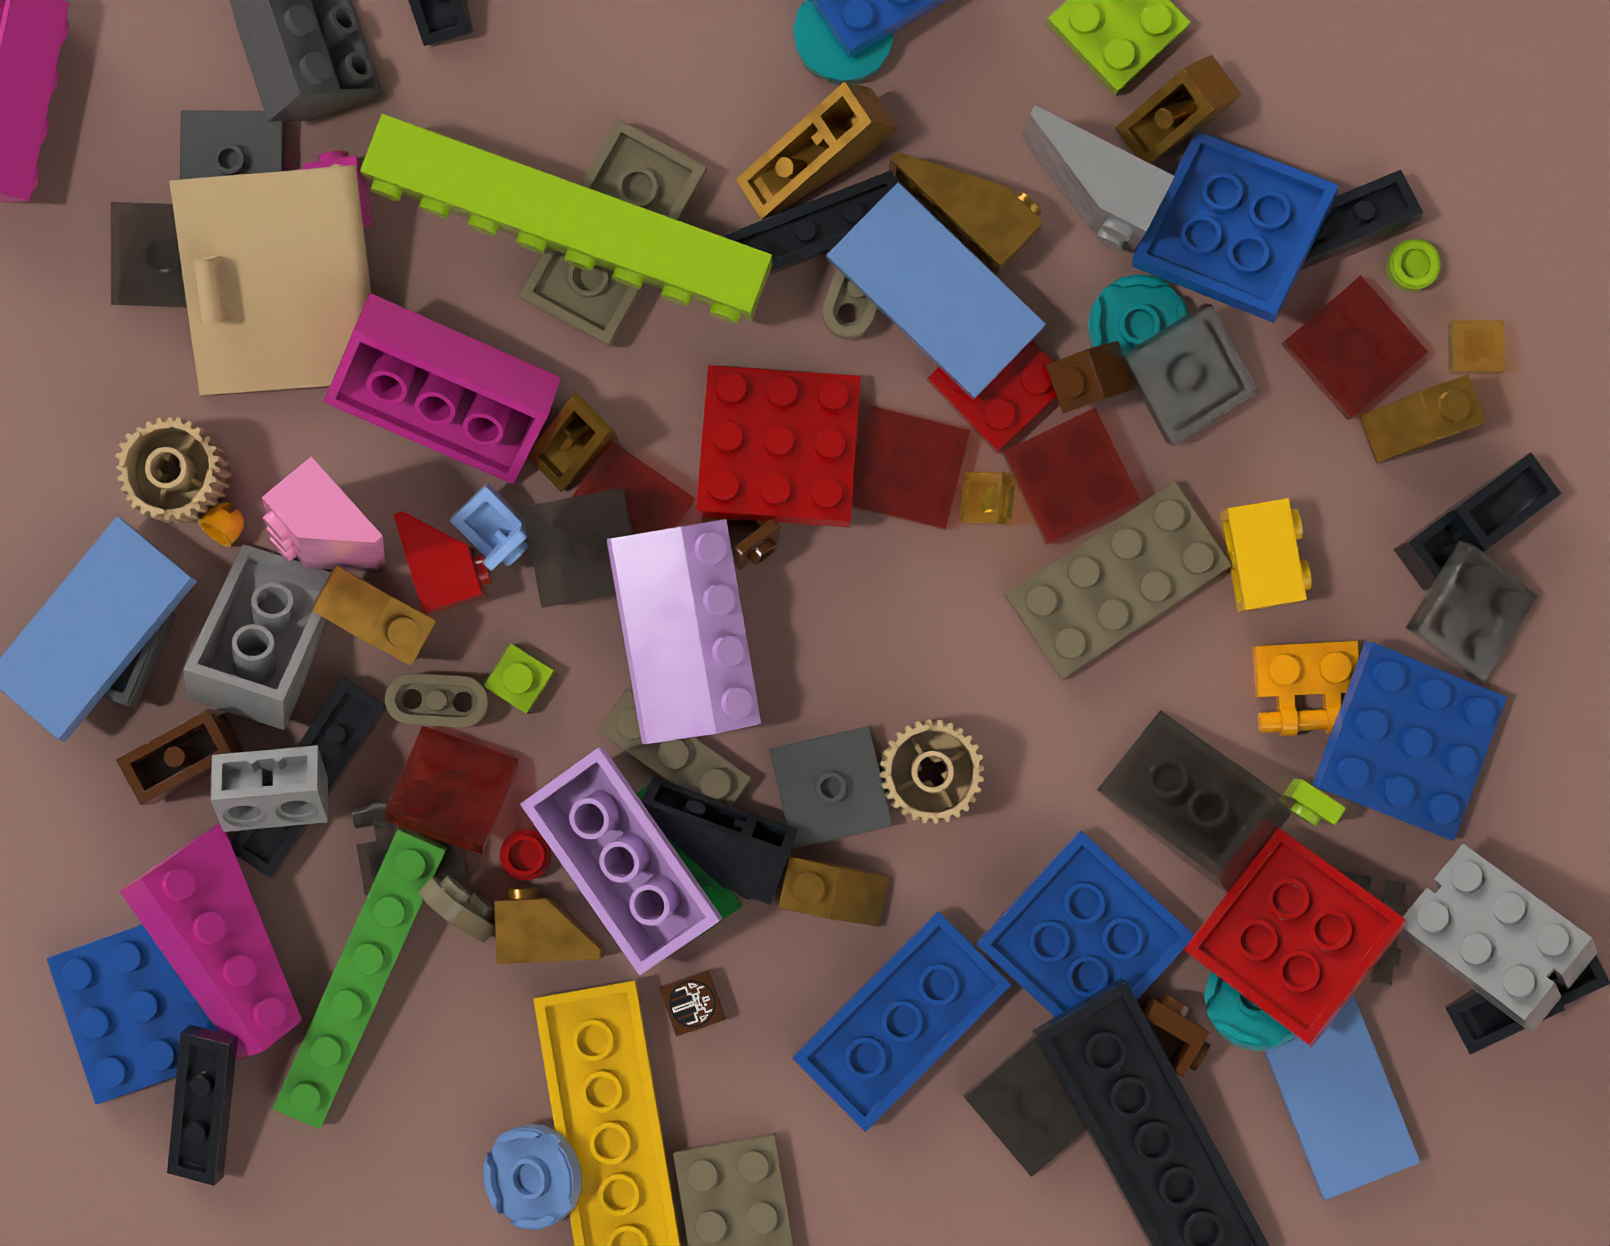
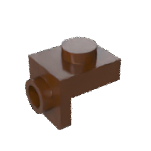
[701,517,780,570]
[1141,994,1210,1077]

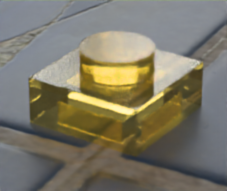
[1448,320,1505,374]
[959,472,1016,526]

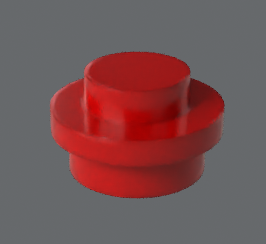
[499,829,552,881]

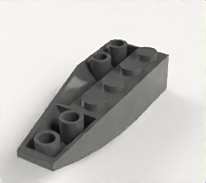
[230,0,383,122]

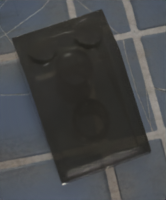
[1097,710,1292,893]

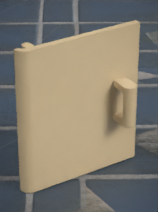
[169,164,371,396]

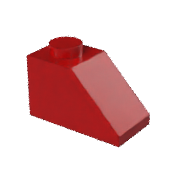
[393,511,492,615]

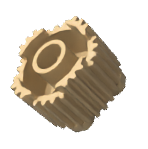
[115,417,232,525]
[879,719,985,824]

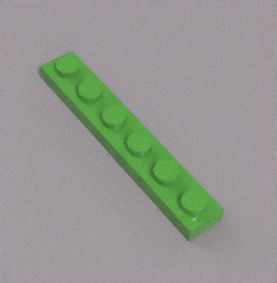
[272,826,447,1129]

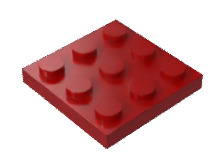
[696,365,860,528]
[1184,827,1407,1048]

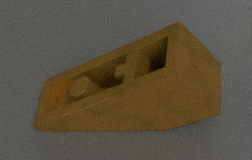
[735,81,898,220]
[889,151,1043,275]

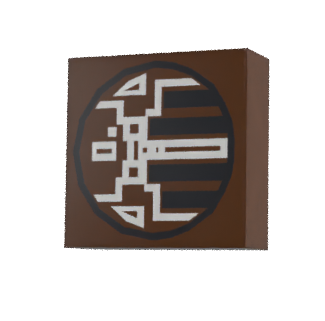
[660,969,726,1037]

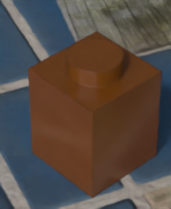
[1046,341,1135,414]

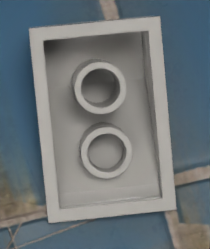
[1022,105,1175,251]
[183,544,331,730]

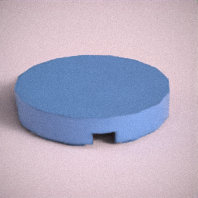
[483,1124,582,1230]

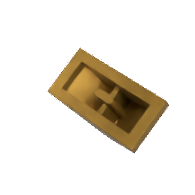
[527,393,618,492]

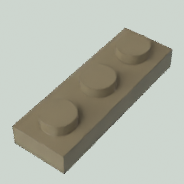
[597,688,752,805]

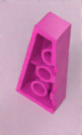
[119,823,302,1060]

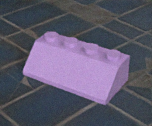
[607,519,761,744]
[520,746,723,976]

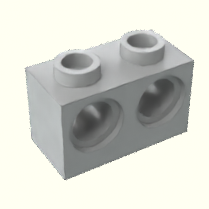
[211,745,328,832]

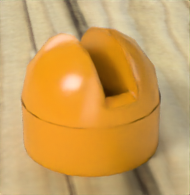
[198,502,245,547]

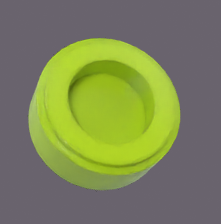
[1386,239,1441,292]

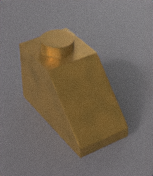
[1115,55,1242,164]
[1358,374,1486,464]
[310,564,436,666]
[778,854,890,927]
[494,887,605,964]

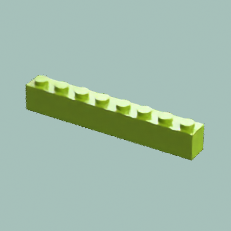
[360,114,773,324]

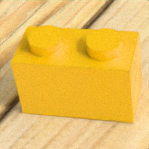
[1220,498,1312,613]

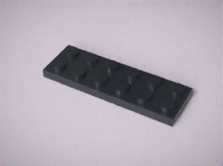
[1032,978,1269,1246]

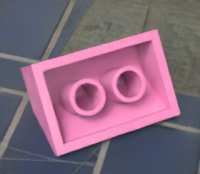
[261,456,386,573]

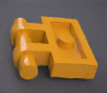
[1252,641,1359,737]

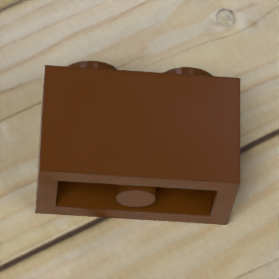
[116,709,244,805]

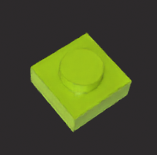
[484,643,556,714]
[1283,778,1346,827]

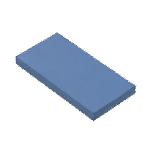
[826,182,1046,400]
[0,516,197,742]
[1263,994,1421,1200]

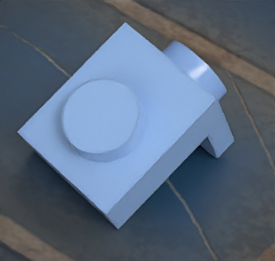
[449,482,531,571]

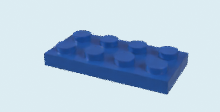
[792,910,1011,1132]

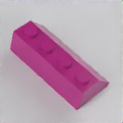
[0,0,69,202]
[323,293,561,484]

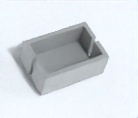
[1402,844,1598,1033]

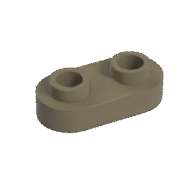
[823,269,877,340]
[385,673,490,728]
[418,875,495,943]

